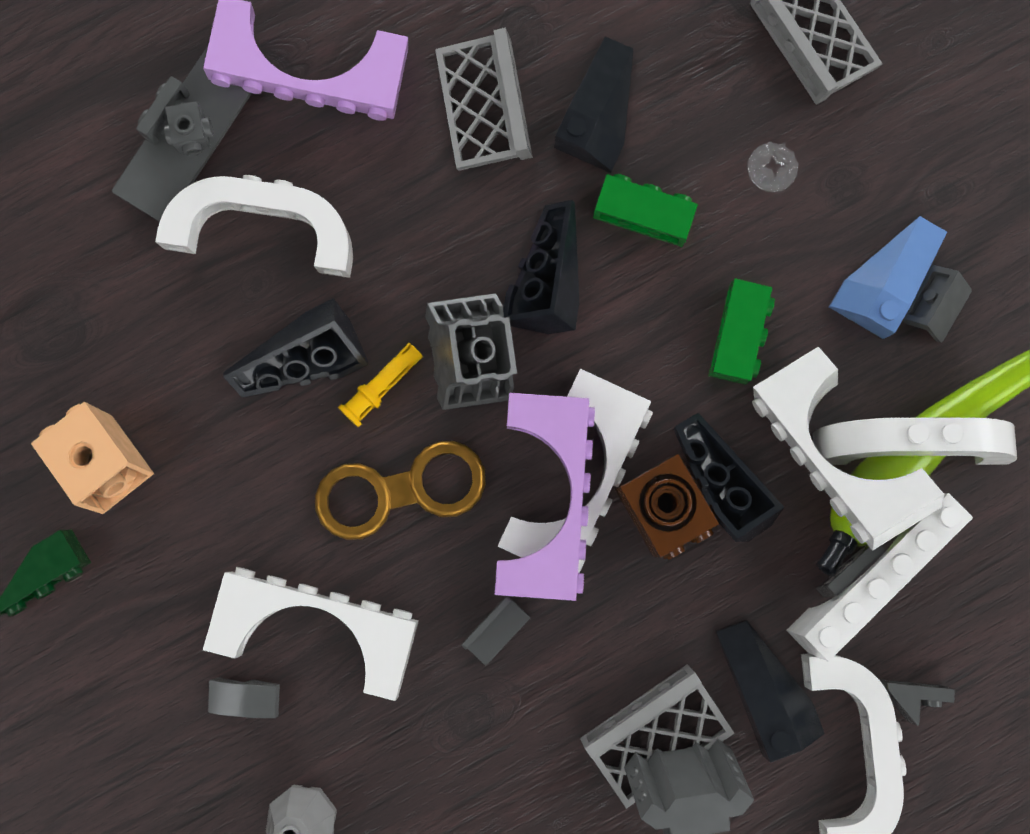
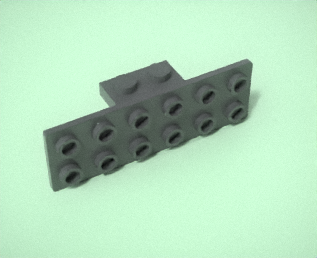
[112,46,252,222]

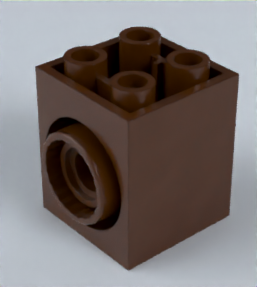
[615,454,719,560]

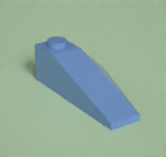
[829,216,947,339]

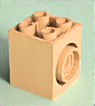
[31,402,154,514]

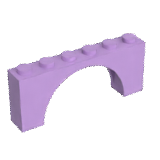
[203,0,408,121]
[495,393,595,601]

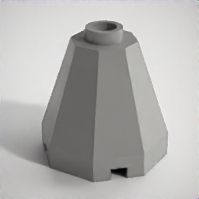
[266,784,337,834]

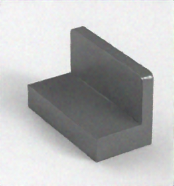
[902,264,972,343]
[461,596,531,666]

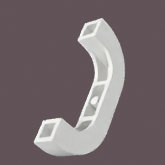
[155,175,353,278]
[813,418,1017,465]
[801,653,906,834]

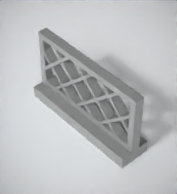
[750,0,883,105]
[435,27,533,171]
[580,664,734,809]

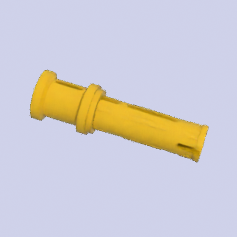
[338,342,423,428]

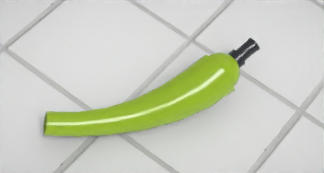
[816,349,1030,577]

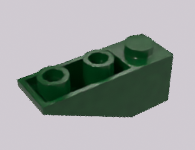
[0,530,91,617]

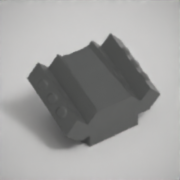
[425,293,517,410]
[624,739,754,834]

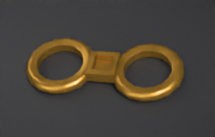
[315,441,486,540]

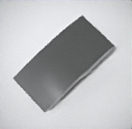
[208,677,280,718]

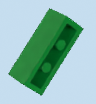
[593,174,698,247]
[708,278,775,385]

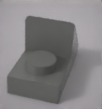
[879,679,955,726]

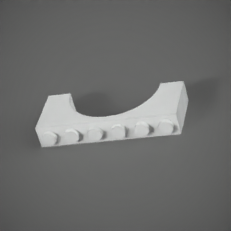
[752,347,944,551]
[498,369,653,573]
[786,493,973,662]
[203,567,419,701]

